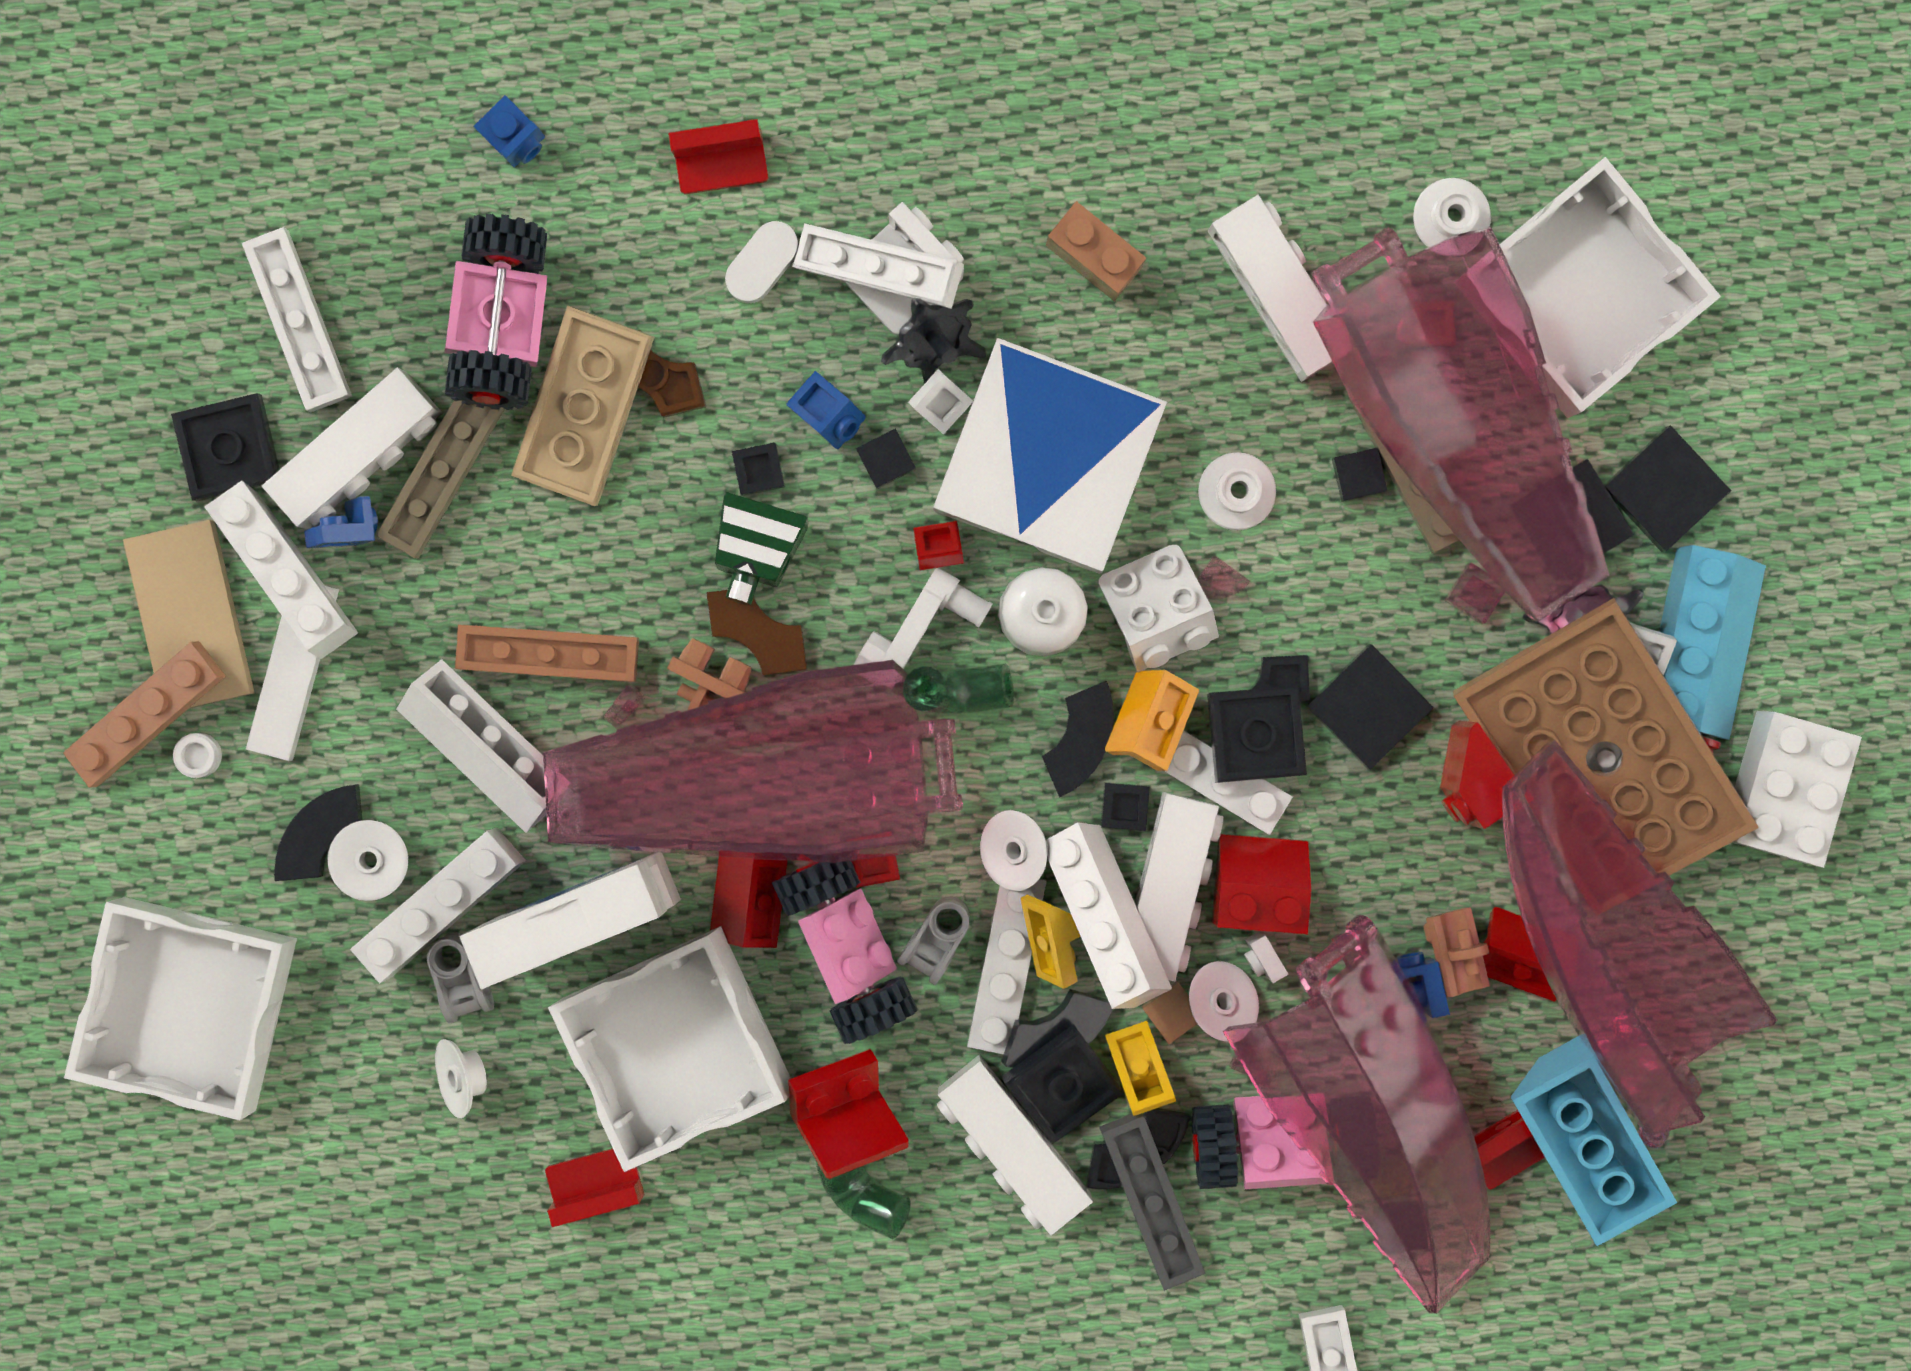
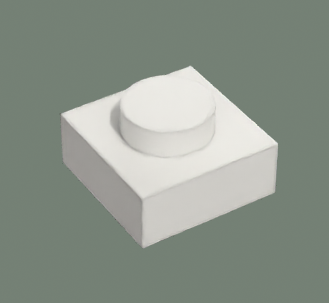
[908,369,973,434]
[1244,931,1288,983]

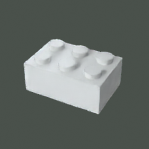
[1732,711,1862,868]

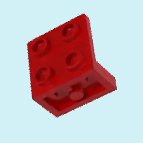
[788,1049,909,1179]

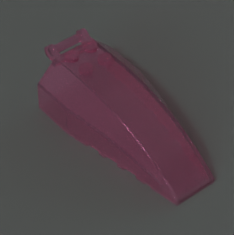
[1312,227,1609,622]
[543,660,963,863]
[1502,740,1778,1148]
[1223,915,1490,1314]

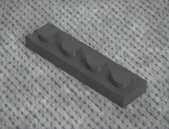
[1099,1113,1205,1291]

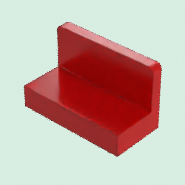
[668,119,769,195]
[710,851,788,948]
[1483,907,1577,1002]
[1460,1110,1545,1190]
[545,1148,645,1227]

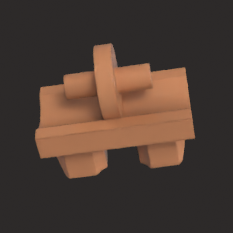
[667,638,752,718]
[1423,907,1490,997]

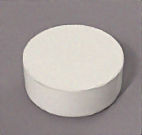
[173,733,222,778]

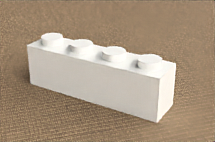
[1208,195,1353,382]
[262,367,442,529]
[204,481,358,659]
[396,659,572,833]
[1135,792,1223,982]
[1046,822,1172,1009]
[350,828,526,984]
[937,1054,1093,1235]

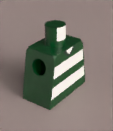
[715,491,809,606]

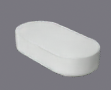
[725,221,799,303]

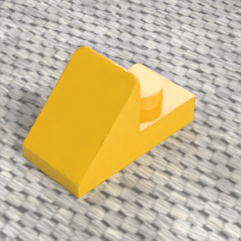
[1020,894,1081,989]
[1105,1021,1176,1116]

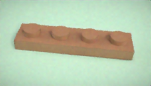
[455,624,639,682]
[63,641,226,788]

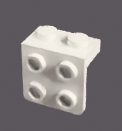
[844,202,964,335]
[1099,545,1219,672]

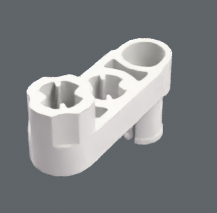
[854,568,993,687]

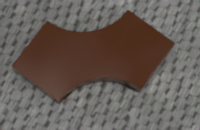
[638,330,706,418]
[706,590,807,675]

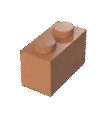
[1046,201,1147,302]

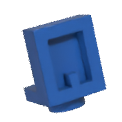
[473,95,545,167]
[786,371,866,449]
[304,496,378,548]
[1387,952,1450,1019]

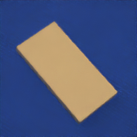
[511,306,655,506]
[123,520,255,709]

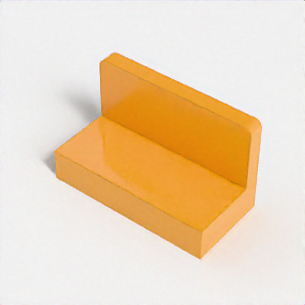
[1105,670,1199,771]

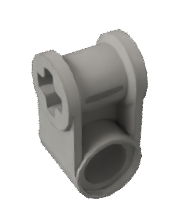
[897,896,970,985]
[427,932,494,1024]

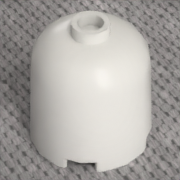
[998,567,1088,657]

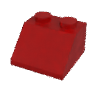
[1440,720,1530,829]
[1212,834,1312,935]

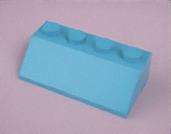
[1659,545,1766,740]
[1511,1036,1677,1246]

